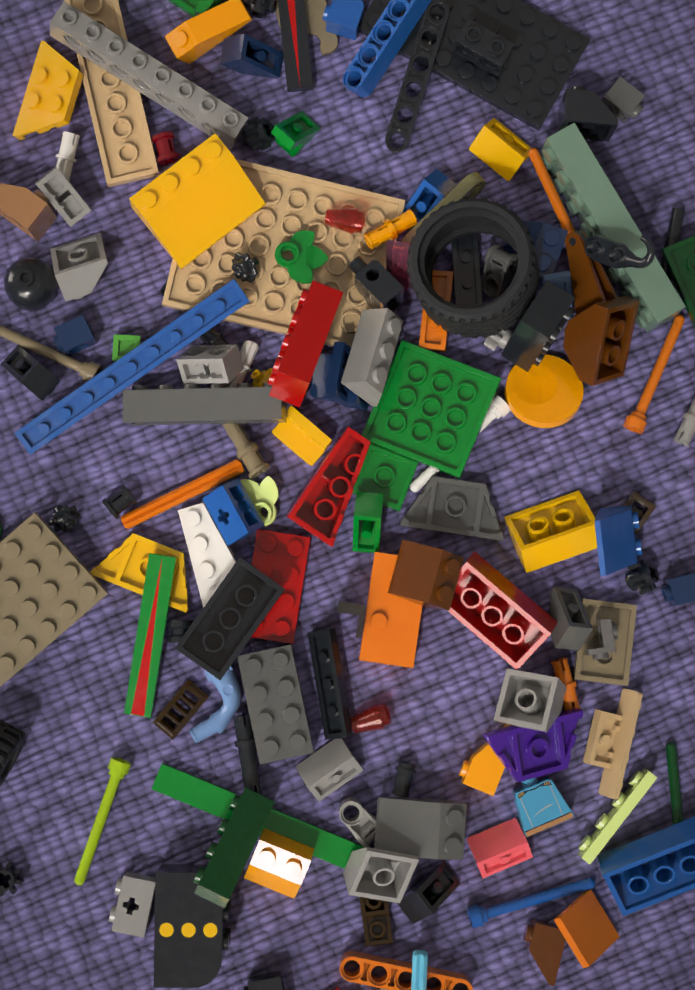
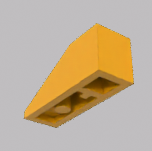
[165,0,252,64]
[459,724,512,796]

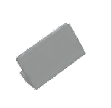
[296,738,364,802]

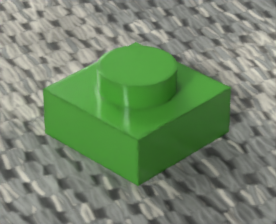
[112,334,142,363]

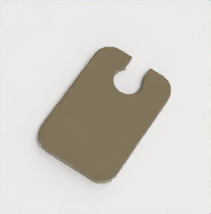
[275,0,338,56]

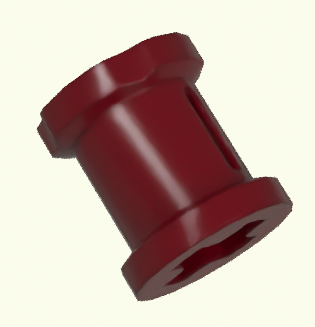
[152,131,181,165]

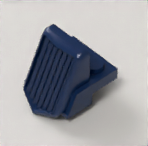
[310,342,370,410]

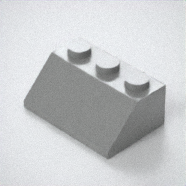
[341,308,403,407]

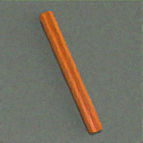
[121,459,244,529]

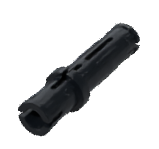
[233,714,263,795]

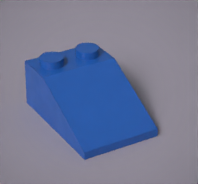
[594,505,643,576]

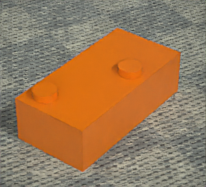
[359,552,422,668]

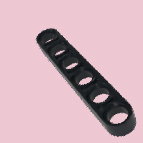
[385,0,449,154]

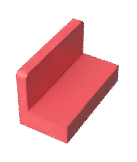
[467,818,533,878]

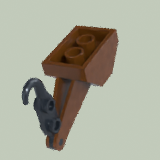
[563,230,655,386]

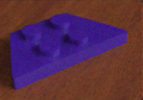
[483,708,583,782]

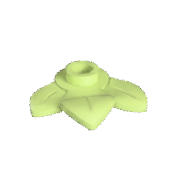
[240,476,279,526]

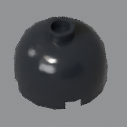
[4,257,59,312]

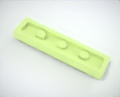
[577,768,657,864]

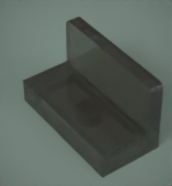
[337,601,366,638]

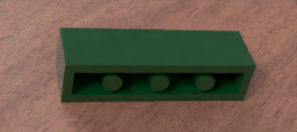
[193,787,275,908]

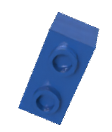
[202,479,265,546]

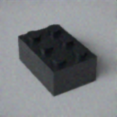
[501,280,575,372]

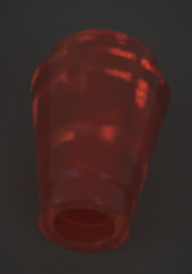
[325,208,365,235]
[350,703,392,734]

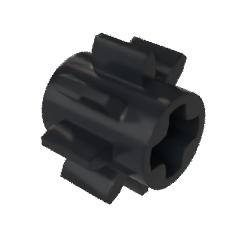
[243,0,277,19]
[243,116,275,151]
[625,559,659,595]
[0,860,24,897]

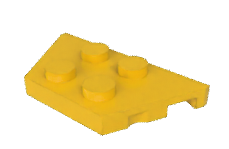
[12,41,84,140]
[91,533,188,613]

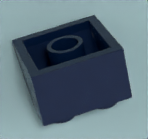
[504,221,568,286]

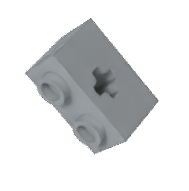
[109,871,155,938]

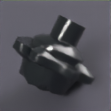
[232,252,259,283]
[50,505,81,532]

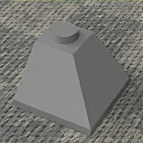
[50,233,108,301]

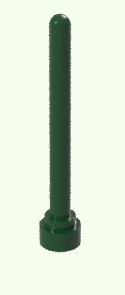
[665,742,684,825]

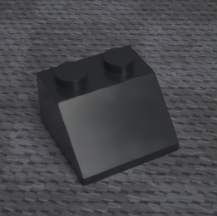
[557,86,618,142]

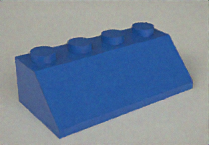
[597,817,695,916]

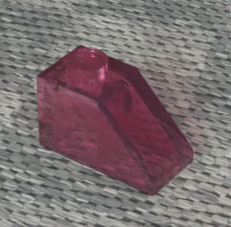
[386,240,413,291]

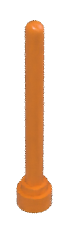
[528,148,575,233]
[623,314,685,434]

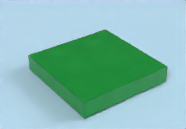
[352,443,418,512]

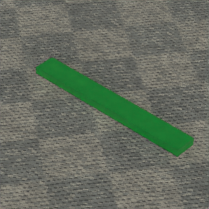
[151,763,363,869]

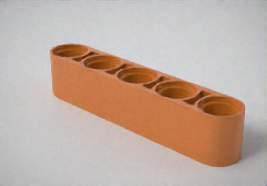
[340,951,473,990]

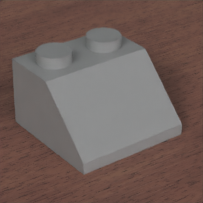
[493,668,567,732]
[343,847,419,903]

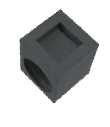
[602,77,645,124]

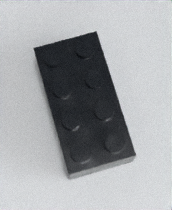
[175,557,285,680]

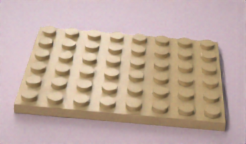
[162,159,405,347]

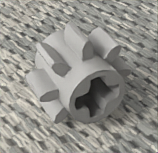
[483,329,514,351]

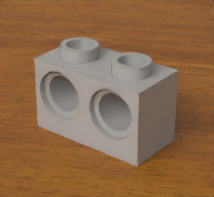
[35,166,92,227]
[176,344,244,384]

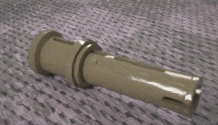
[222,424,271,479]

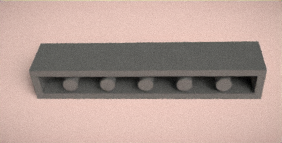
[123,382,287,426]

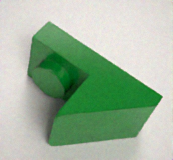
[271,111,321,157]

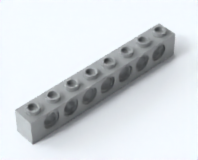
[50,1,248,150]

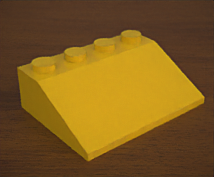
[129,133,266,270]

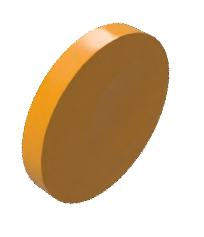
[505,355,584,428]

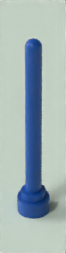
[467,878,595,929]

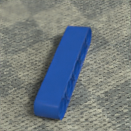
[343,0,432,97]

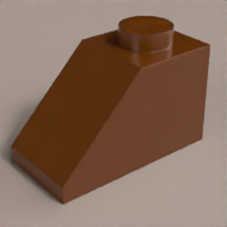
[523,918,566,986]

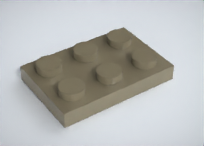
[573,598,637,686]

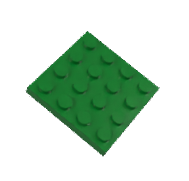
[361,340,501,478]

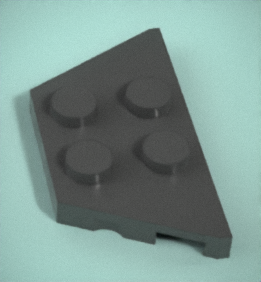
[400,476,503,541]

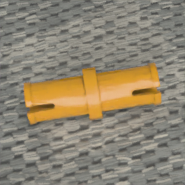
[363,209,417,250]

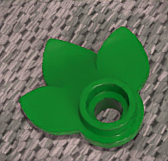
[274,230,328,284]

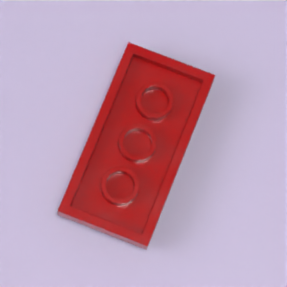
[252,529,310,644]

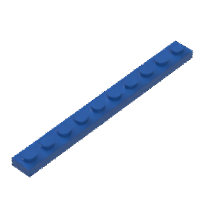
[14,279,250,455]

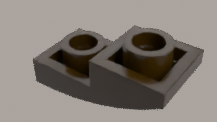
[360,897,393,947]

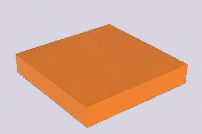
[554,889,620,968]

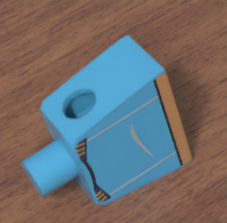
[512,776,574,837]

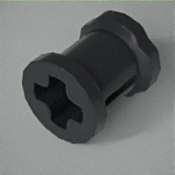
[102,484,138,519]

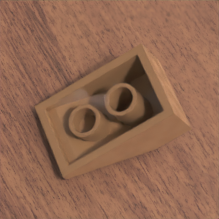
[0,183,57,242]

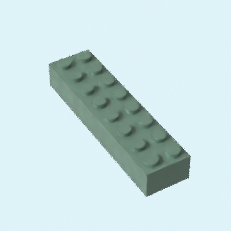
[540,123,686,333]

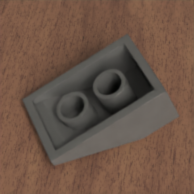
[374,797,467,860]

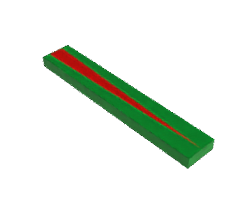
[124,553,177,718]

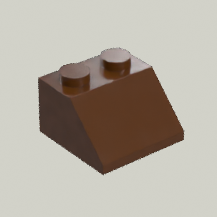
[388,540,464,611]

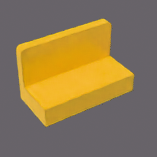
[469,118,532,181]
[272,405,332,466]

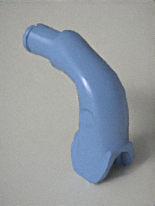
[189,665,241,743]

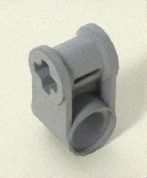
[338,797,376,848]

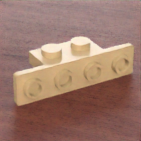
[583,688,643,800]

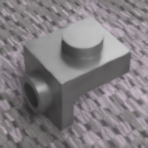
[584,618,618,660]

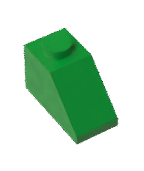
[352,492,384,553]

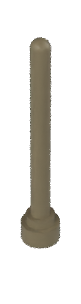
[0,325,102,382]

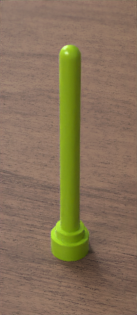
[74,757,132,885]

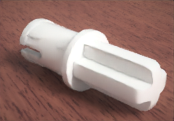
[56,131,80,182]
[224,340,259,388]

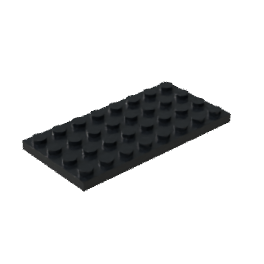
[358,0,590,131]

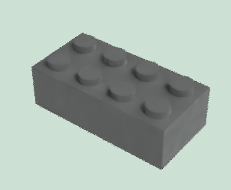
[237,644,314,764]

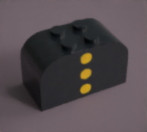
[153,864,232,988]

